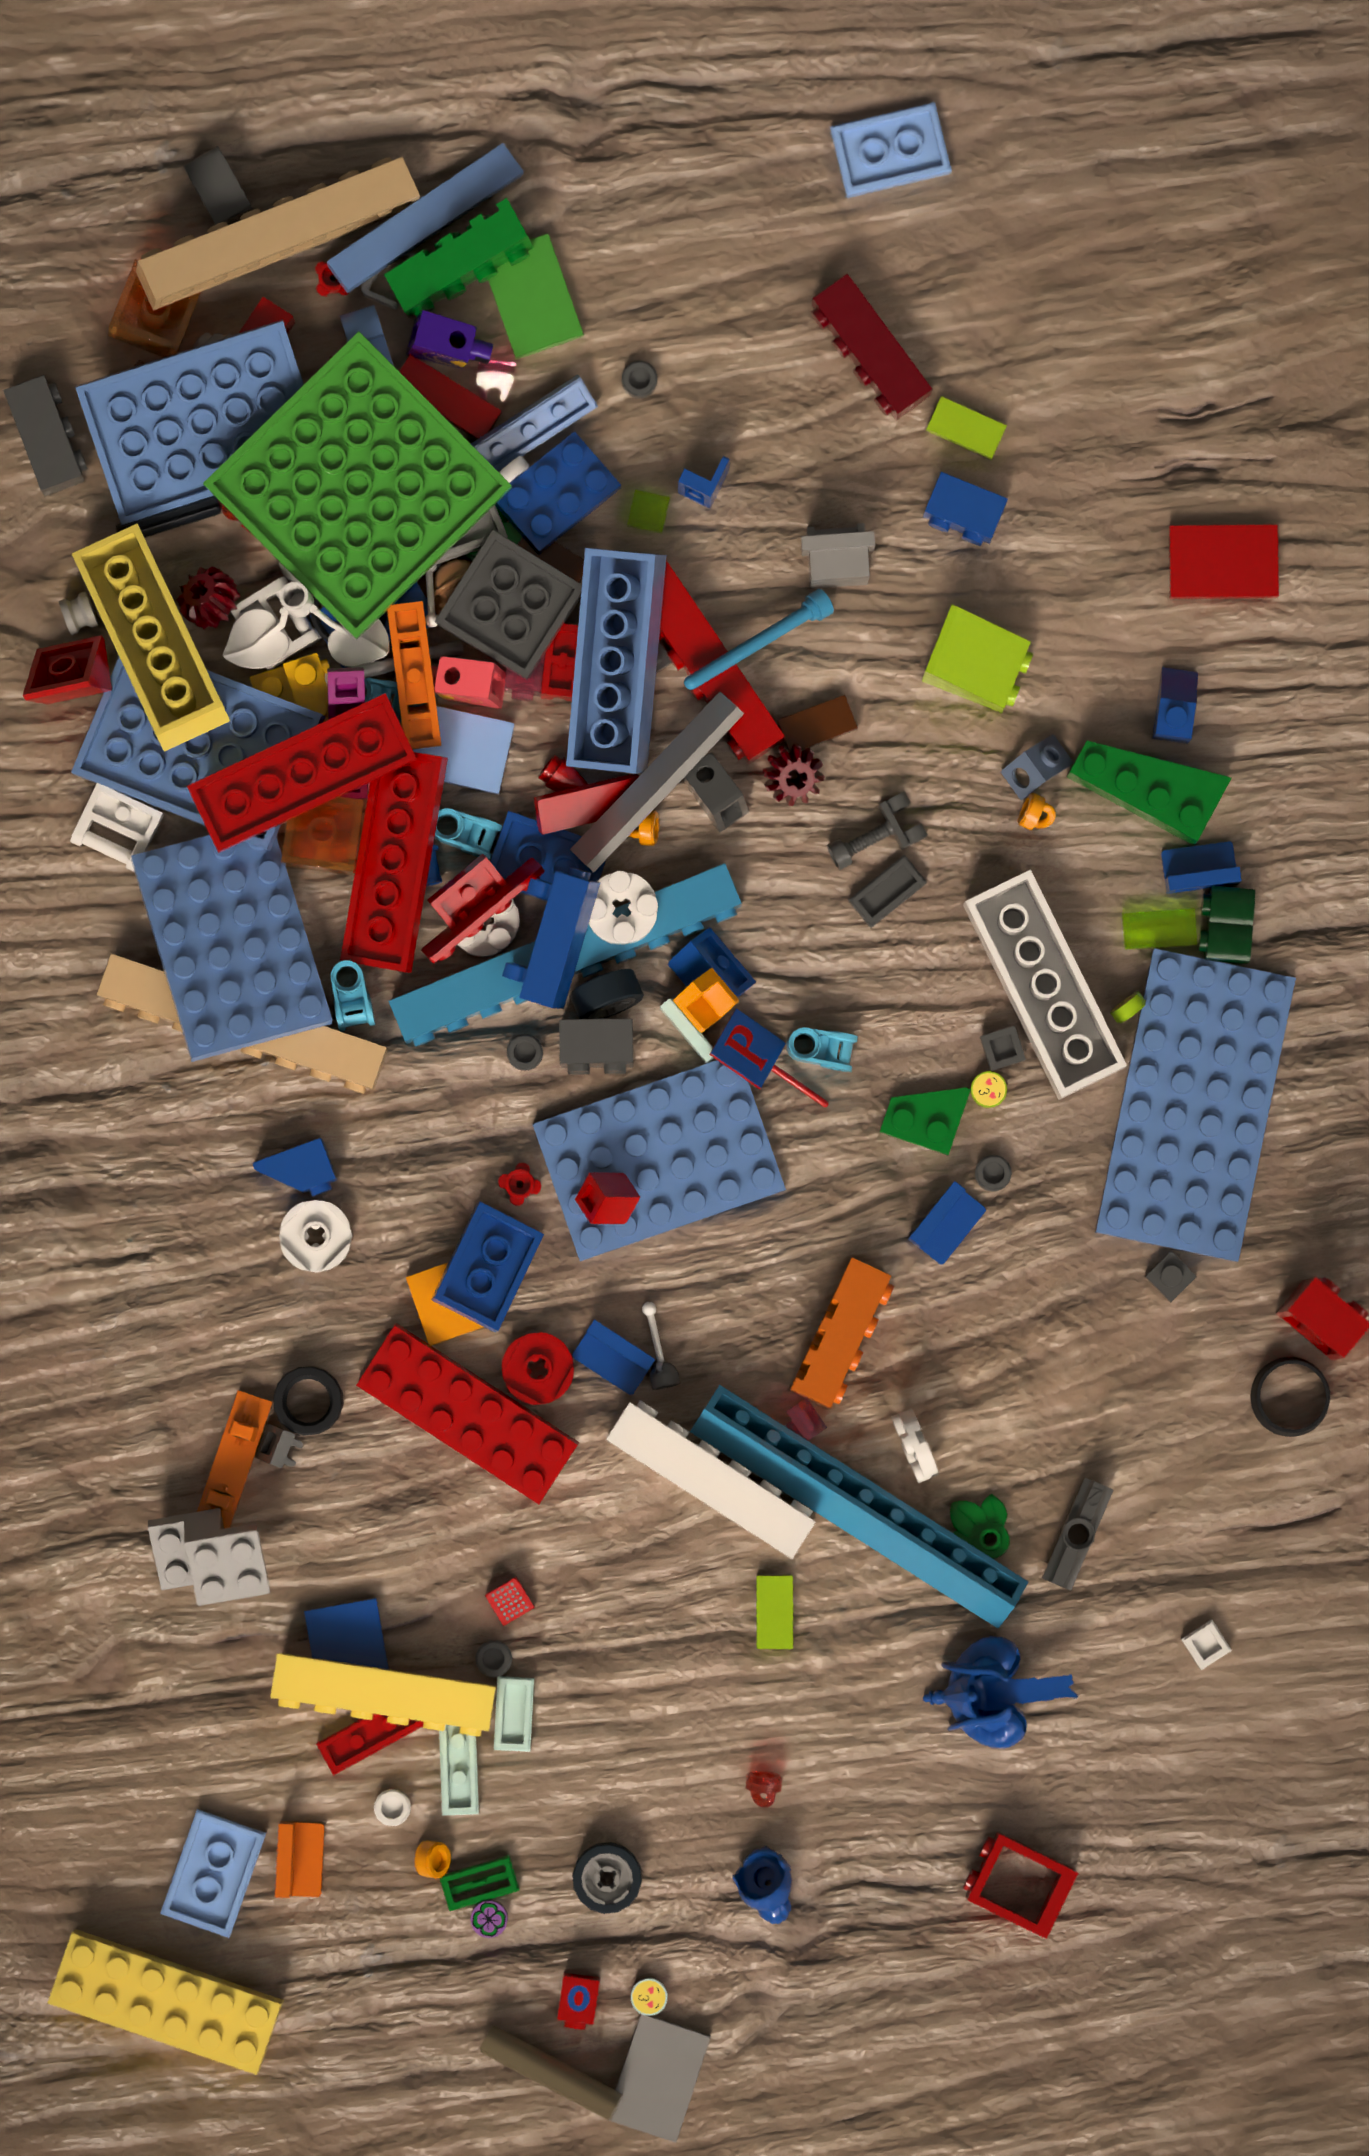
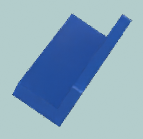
[678,456,730,509]
[1161,841,1242,894]
[668,927,756,998]
[908,1181,986,1265]
[572,1319,656,1395]

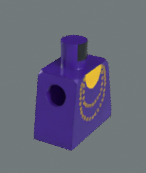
[406,310,493,369]

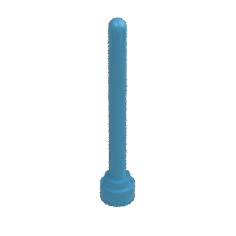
[684,589,834,690]

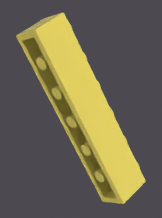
[270,1653,496,1737]

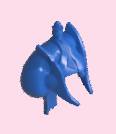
[923,1636,1078,1749]

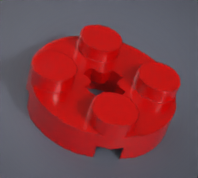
[502,1332,574,1405]

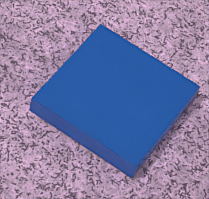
[304,1598,389,1669]

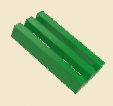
[440,1854,520,1912]

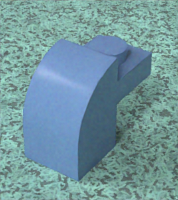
[340,305,394,366]

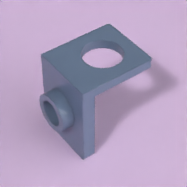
[1001,734,1074,800]

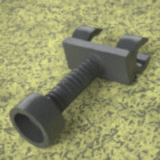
[826,792,928,870]

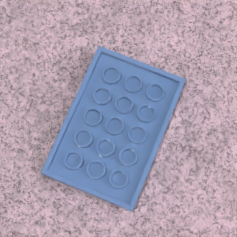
[75,319,304,525]
[71,657,325,851]
[131,835,333,1062]
[533,1060,786,1262]

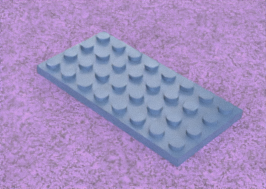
[1095,948,1296,1262]

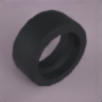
[273,1366,343,1435]

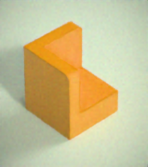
[673,968,739,1033]

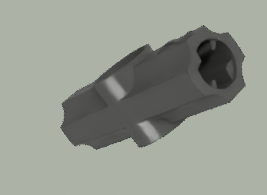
[1042,1477,1114,1591]

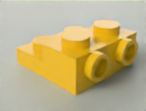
[249,653,330,722]

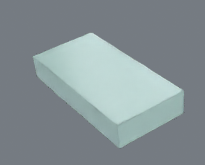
[660,998,714,1064]
[494,1676,534,1752]

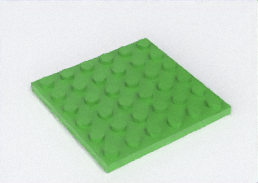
[203,331,512,640]

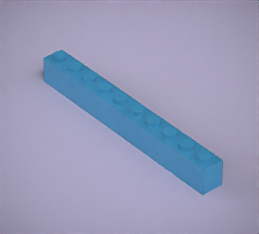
[389,863,742,1047]
[690,1385,1028,1628]

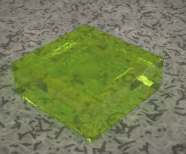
[627,489,670,534]

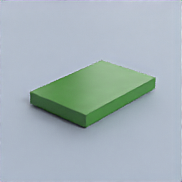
[488,234,584,360]

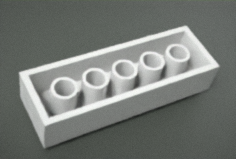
[963,869,1127,1100]
[606,1401,816,1559]

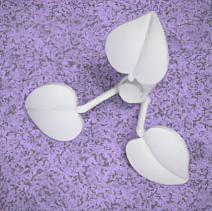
[223,562,390,669]

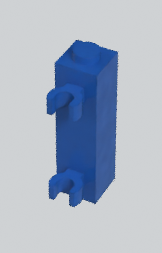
[502,867,600,1009]

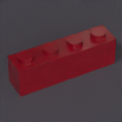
[811,273,933,421]

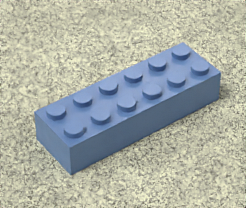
[566,548,667,774]

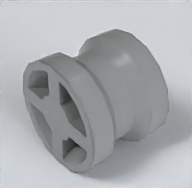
[59,591,98,635]

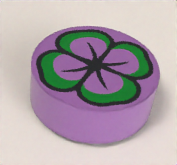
[471,1900,508,1938]

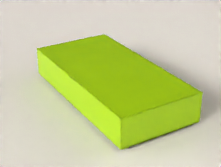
[926,396,1007,460]
[756,1575,793,1649]

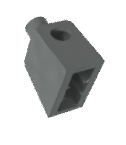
[684,753,749,833]

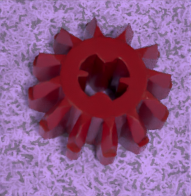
[176,566,240,630]
[762,743,825,806]

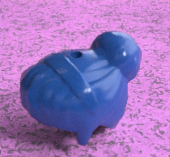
[732,1846,792,1924]

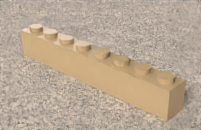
[136,157,420,310]
[97,954,388,1094]

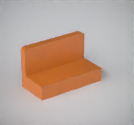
[275,1821,325,1898]

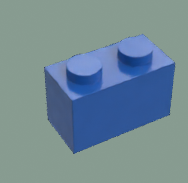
[923,472,1008,546]

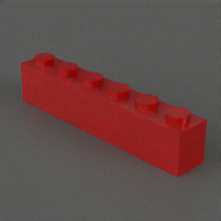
[659,560,785,765]

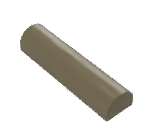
[480,2025,623,2121]

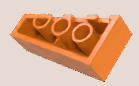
[789,1257,894,1408]

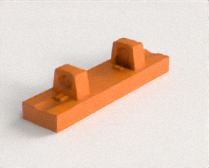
[387,601,441,750]
[197,1390,273,1529]

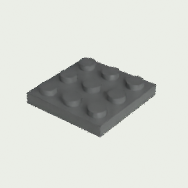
[435,530,582,681]

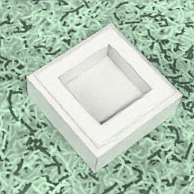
[1181,1619,1232,1670]

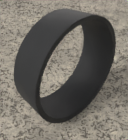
[1250,1357,1330,1437]

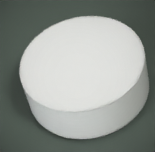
[499,455,530,483]
[374,1789,411,1826]

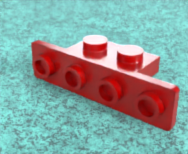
[421,854,545,964]

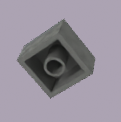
[559,1019,633,1075]

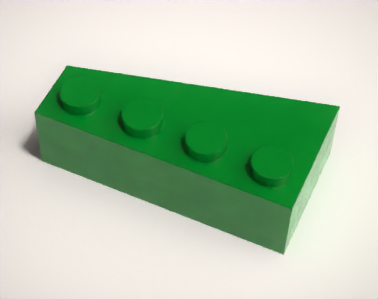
[384,198,534,318]
[1067,741,1232,846]

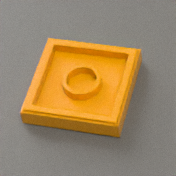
[406,1262,484,1346]

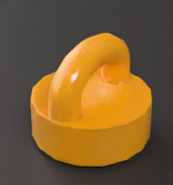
[1017,792,1056,830]
[628,810,660,846]
[414,1841,451,1879]

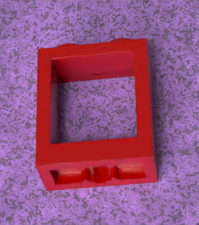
[963,1831,1078,1939]

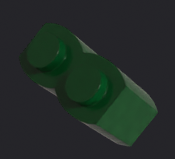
[1198,886,1255,964]

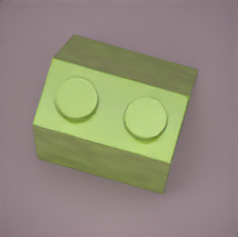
[922,605,1034,713]

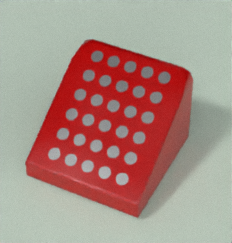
[485,1576,535,1626]

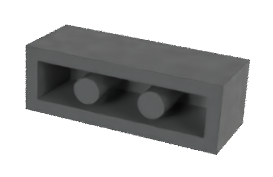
[3,375,88,496]

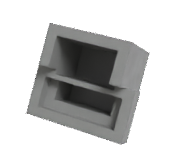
[801,523,875,589]

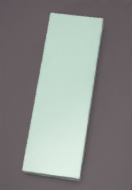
[439,1725,479,1816]

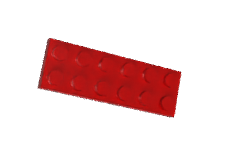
[187,693,417,853]
[340,752,448,973]
[356,1323,580,1505]

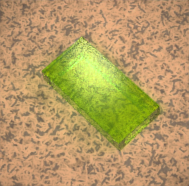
[1121,908,1197,950]

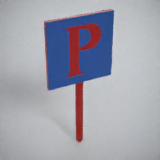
[709,1008,829,1107]

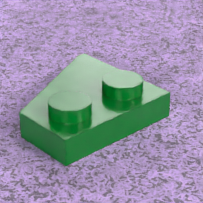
[879,1088,971,1156]

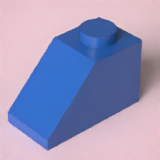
[1152,667,1198,744]
[252,1138,338,1196]

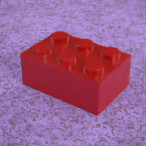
[1276,1277,1369,1360]

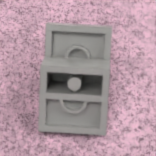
[148,1508,270,1606]

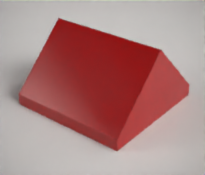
[23,635,112,704]

